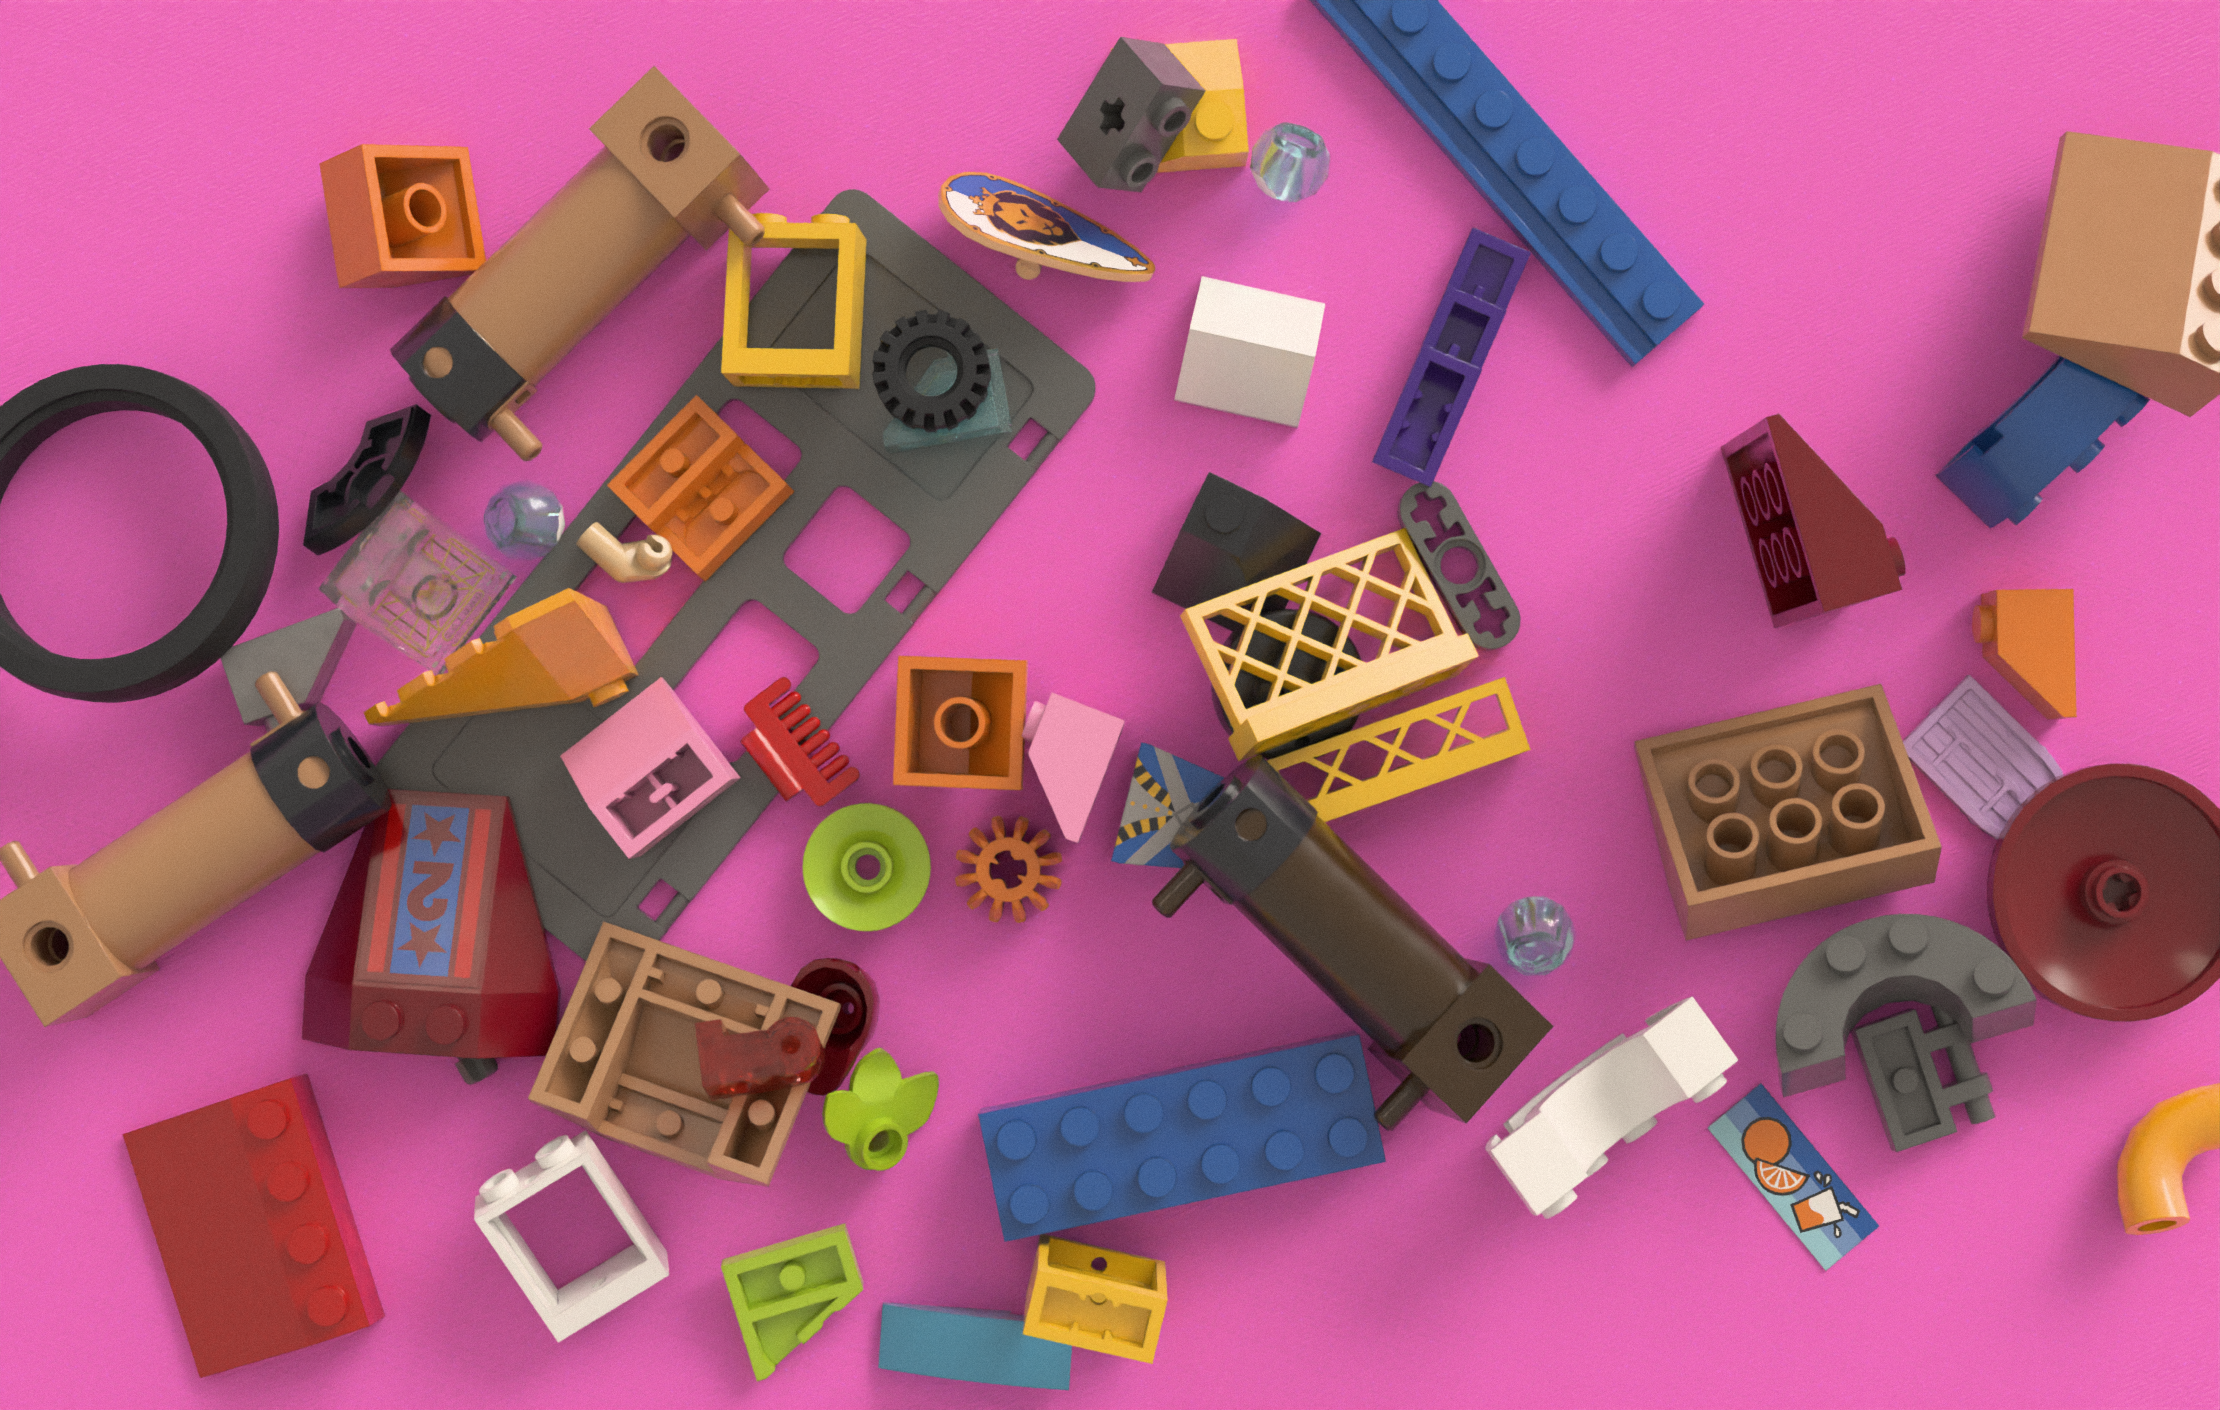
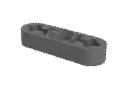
[1397,481,1520,651]

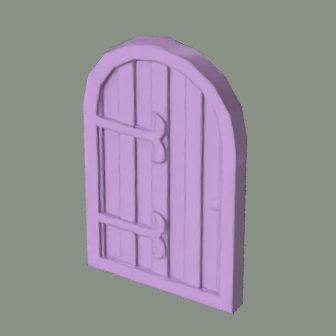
[1903,675,2063,839]

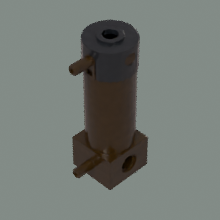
[1152,755,1554,1131]

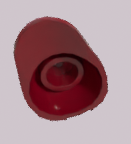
[791,958,880,1096]

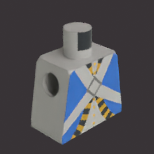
[1111,742,1224,868]

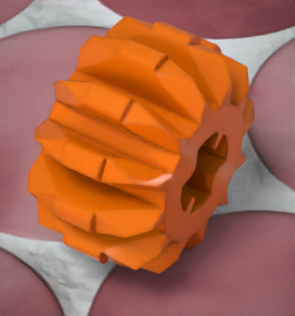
[955,816,1062,923]

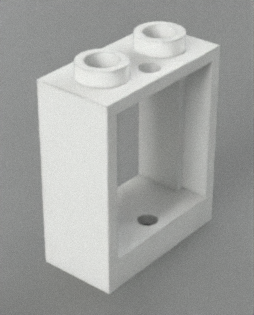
[474,1130,669,1343]

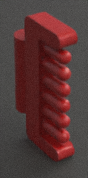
[740,677,860,807]

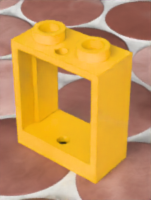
[721,213,867,389]
[1023,1234,1168,1364]

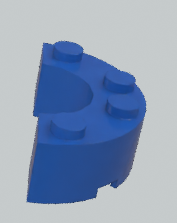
[1935,356,2150,528]

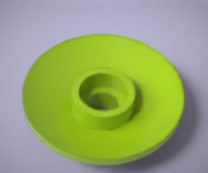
[802,803,931,931]

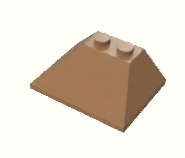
[528,921,841,1187]

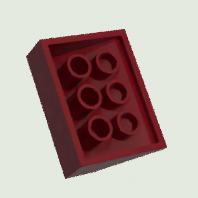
[1720,414,1906,628]

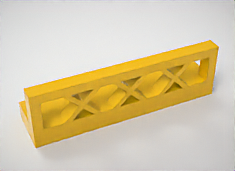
[1266,677,1531,822]

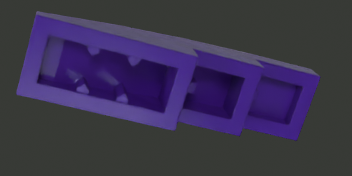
[1372,227,1531,487]

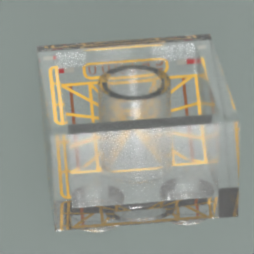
[318,490,517,675]

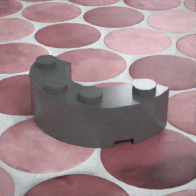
[1776,914,2037,1098]

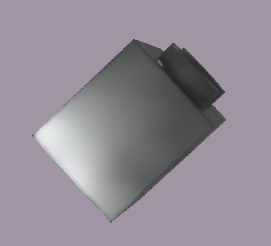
[1057,37,1206,192]

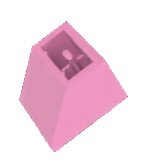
[560,677,741,859]

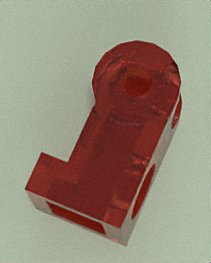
[695,1017,826,1101]

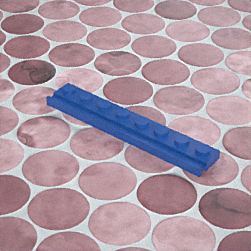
[1310,0,1705,367]

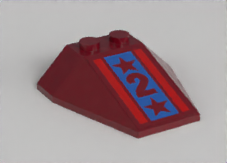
[302,789,561,1059]

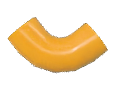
[2117,1083,2220,1235]

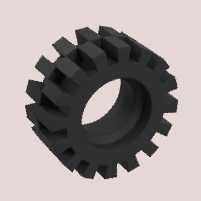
[872,310,991,433]

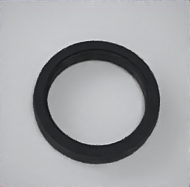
[0,364,279,703]

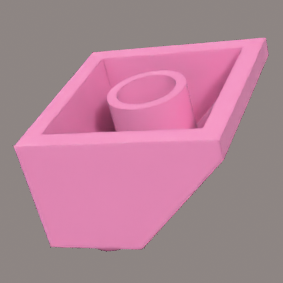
[1022,693,1125,843]

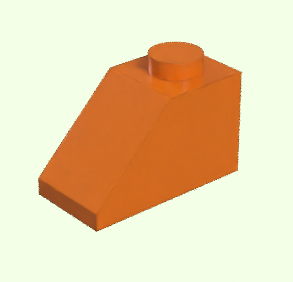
[1972,589,2077,720]

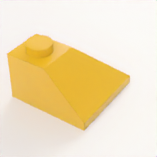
[1111,39,1249,173]

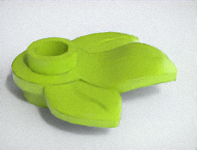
[822,1048,939,1171]

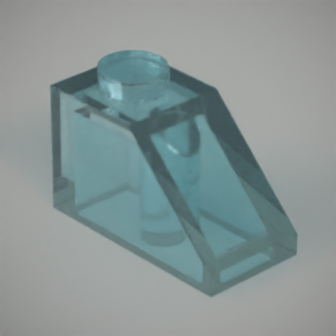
[882,342,1013,454]

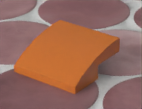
[607,395,795,582]

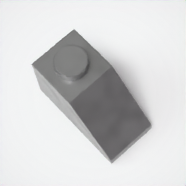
[221,607,357,732]

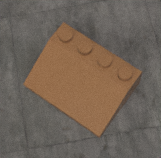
[2022,131,2220,417]
[1634,684,1942,941]

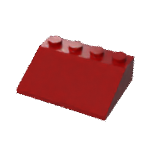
[122,1073,385,1378]

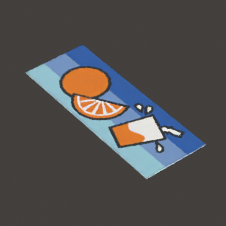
[1708,1083,1879,1271]

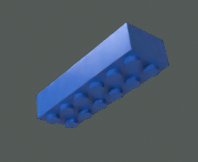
[978,1030,1386,1242]

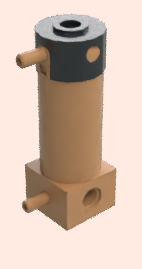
[390,66,770,461]
[0,671,392,1027]

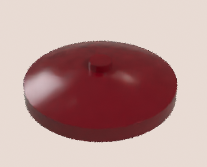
[1987,764,2220,1022]

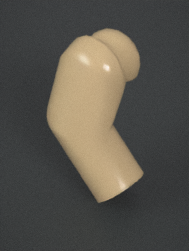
[576,522,673,583]

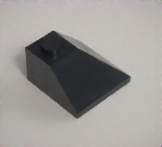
[1152,472,1321,632]

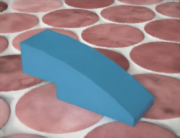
[878,1302,1072,1390]

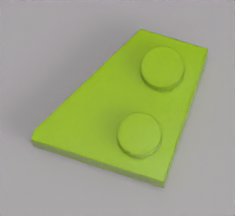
[721,1223,864,1381]

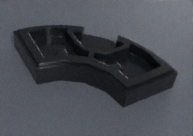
[303,404,431,556]

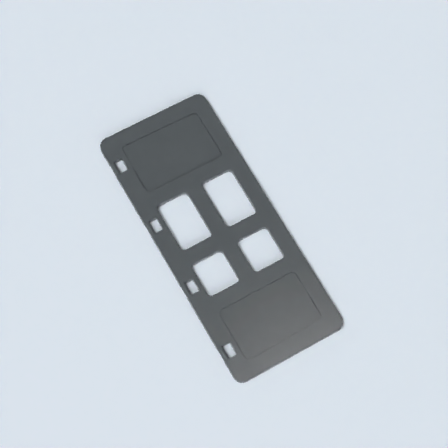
[376,189,1096,961]

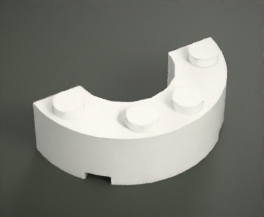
[1485,997,1738,1219]

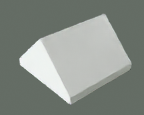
[1174,276,1325,428]

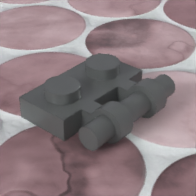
[1851,1006,1995,1152]

